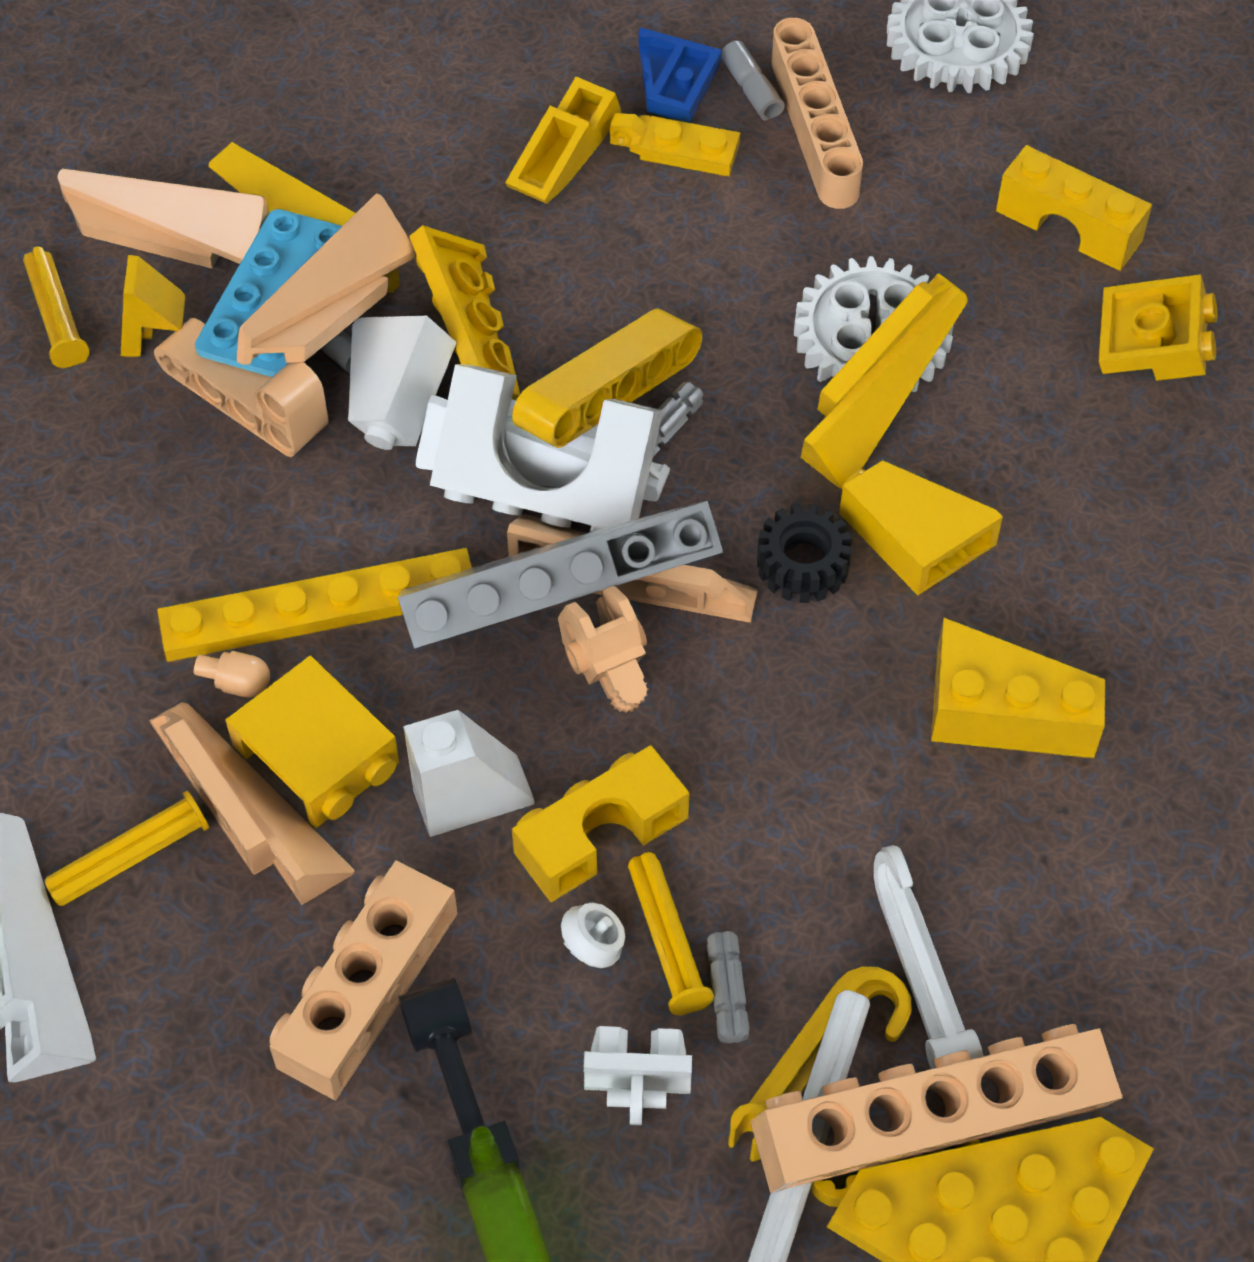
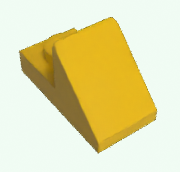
[121,255,186,357]

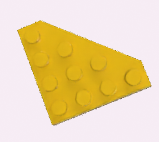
[827,1117,1154,1262]

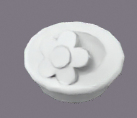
[561,903,625,968]

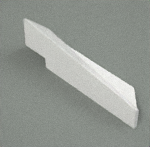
[416,395,670,501]

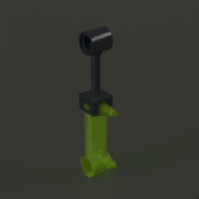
[398,978,552,1262]

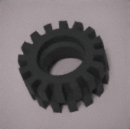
[757,504,852,603]

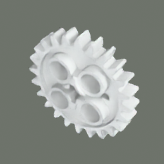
[886,0,1034,93]
[794,256,954,392]

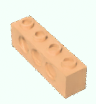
[270,860,458,1101]

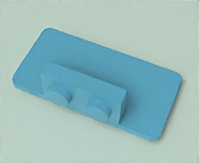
[195,209,342,377]

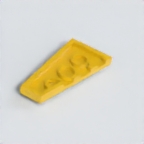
[409,225,520,400]

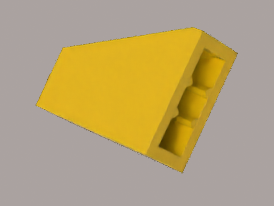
[839,460,1003,595]

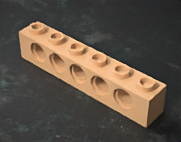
[750,1024,1123,1193]

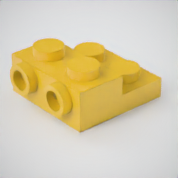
[1099,274,1218,381]

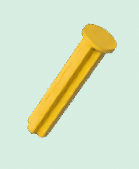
[23,246,89,369]
[44,790,209,906]
[628,852,714,1016]

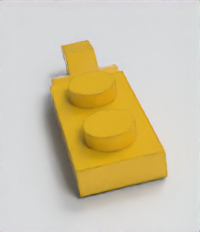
[610,113,740,177]

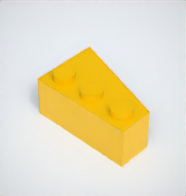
[931,617,1105,758]

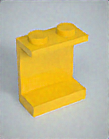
[226,655,399,829]

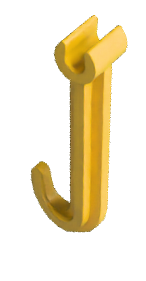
[728,966,912,1162]

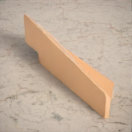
[58,168,269,269]
[236,193,415,365]
[149,702,355,905]

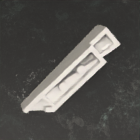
[0,813,96,1082]

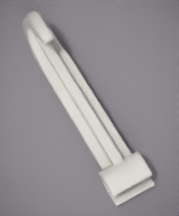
[874,845,984,1069]

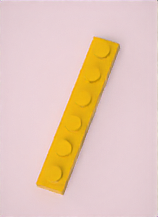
[157,548,472,662]

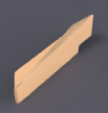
[507,514,758,623]

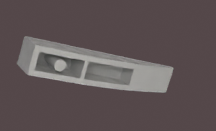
[398,500,723,649]

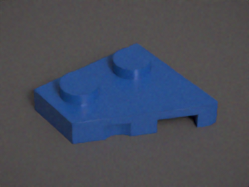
[638,27,722,123]

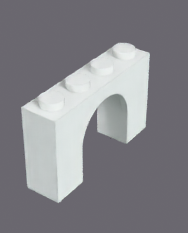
[430,364,663,532]

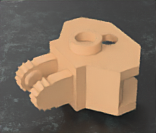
[558,585,649,713]

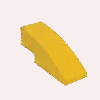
[505,77,621,204]

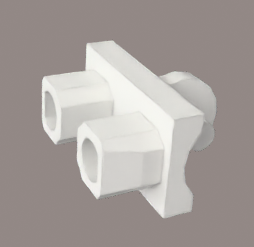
[584,1026,692,1125]

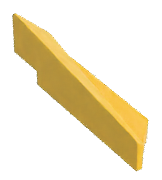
[209,142,400,293]
[800,273,968,489]

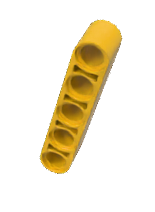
[512,308,702,448]

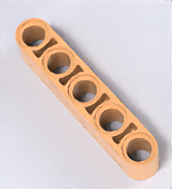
[771,18,863,209]

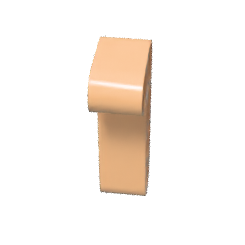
[154,318,329,457]

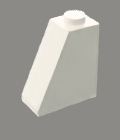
[348,316,457,450]
[403,710,535,837]

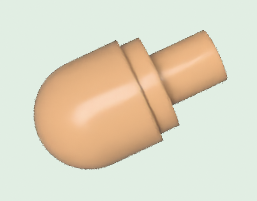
[194,651,270,698]

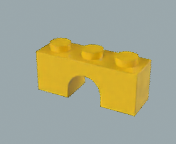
[996,145,1152,271]
[512,745,689,902]

